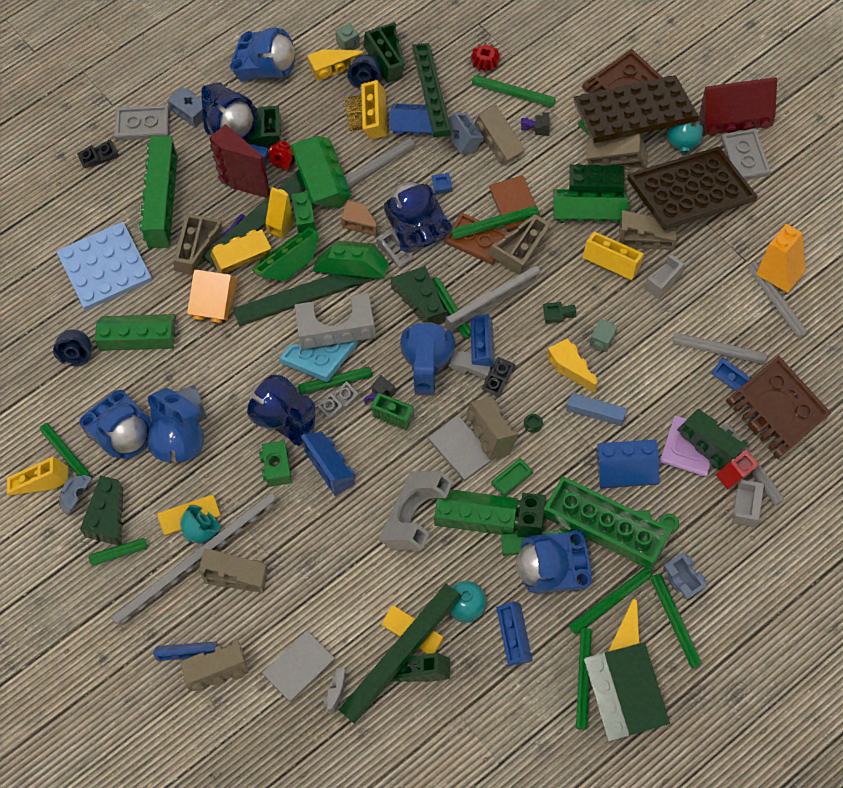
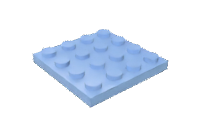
[56,222,153,311]

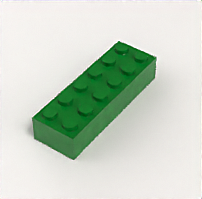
[139,136,178,248]
[544,476,671,571]

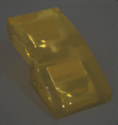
[344,95,363,131]

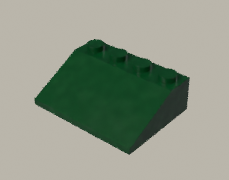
[584,642,670,741]

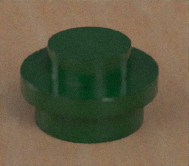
[524,414,543,433]

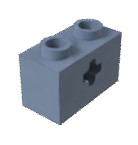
[167,86,209,128]
[449,113,484,154]

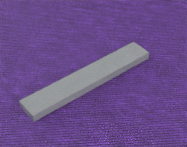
[445,265,540,331]

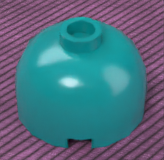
[667,123,703,153]
[180,505,220,544]
[449,581,487,623]

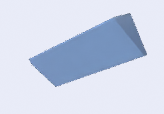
[566,393,627,426]

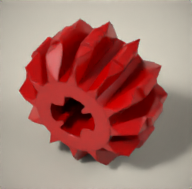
[471,42,500,73]

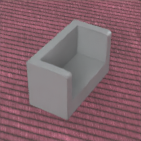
[645,254,685,299]
[732,480,764,527]

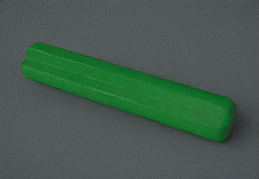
[89,538,147,566]

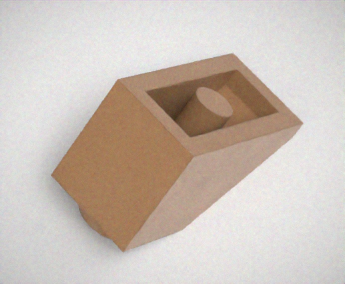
[341,200,378,236]

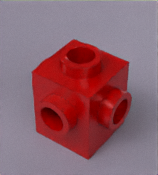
[268,141,296,170]

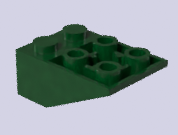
[241,106,281,148]

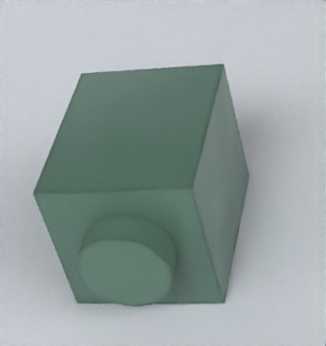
[335,23,360,50]
[590,318,617,352]

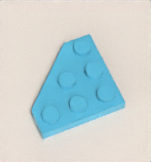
[279,341,358,382]

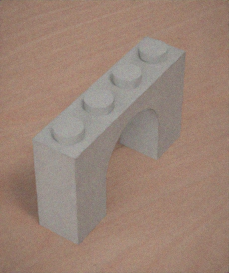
[294,293,376,350]
[379,471,453,551]

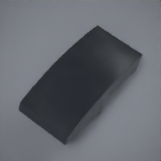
[77,139,119,168]
[482,357,516,397]

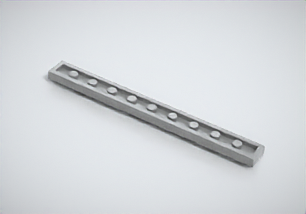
[110,492,276,624]

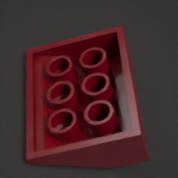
[698,77,777,136]
[209,124,270,198]

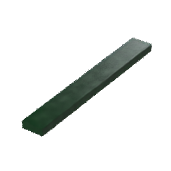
[412,43,451,138]
[203,170,306,269]
[233,274,379,327]
[339,583,462,724]

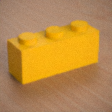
[361,80,388,140]
[211,229,272,274]
[582,231,644,280]

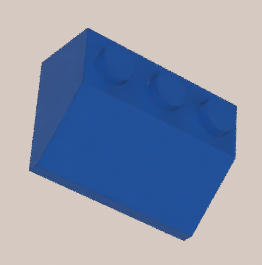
[390,103,446,135]
[301,432,355,496]
[596,439,659,489]

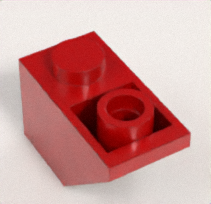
[715,450,759,490]

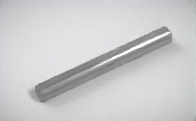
[345,138,415,187]
[748,261,807,338]
[673,333,767,364]
[721,423,784,505]

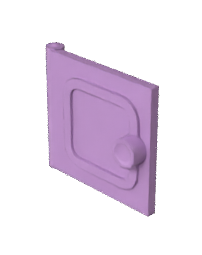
[659,416,710,477]

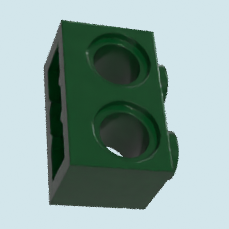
[514,493,546,537]

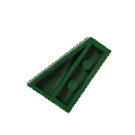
[363,22,404,83]
[390,266,446,325]
[677,409,748,471]
[80,475,123,545]

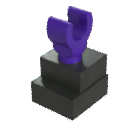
[521,112,550,136]
[364,375,396,409]

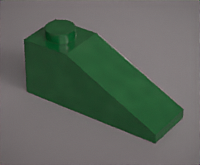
[390,653,450,682]

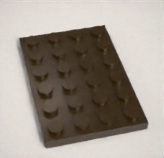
[574,75,699,143]
[627,146,758,230]

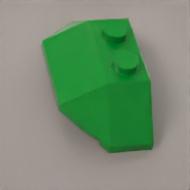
[252,227,319,281]
[313,240,389,279]

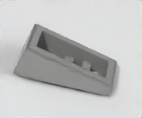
[377,229,414,269]

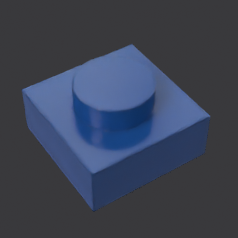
[431,173,452,194]

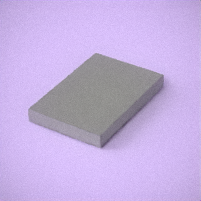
[115,105,169,140]
[721,128,771,180]
[428,415,495,482]
[262,631,335,703]

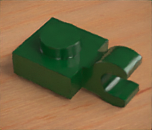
[543,302,576,324]

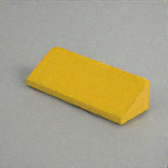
[157,495,221,536]
[381,605,444,654]

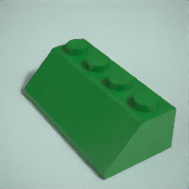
[290,136,352,208]
[553,189,628,222]
[95,314,176,351]
[434,489,518,535]

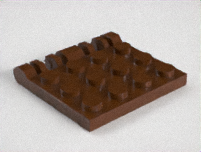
[582,49,663,93]
[725,356,831,459]

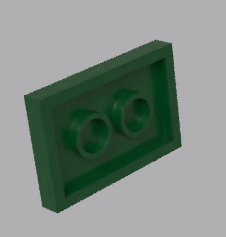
[569,164,624,193]

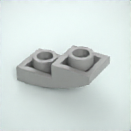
[448,350,491,379]
[317,381,361,419]
[324,668,346,714]

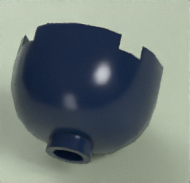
[347,54,382,89]
[53,329,92,367]

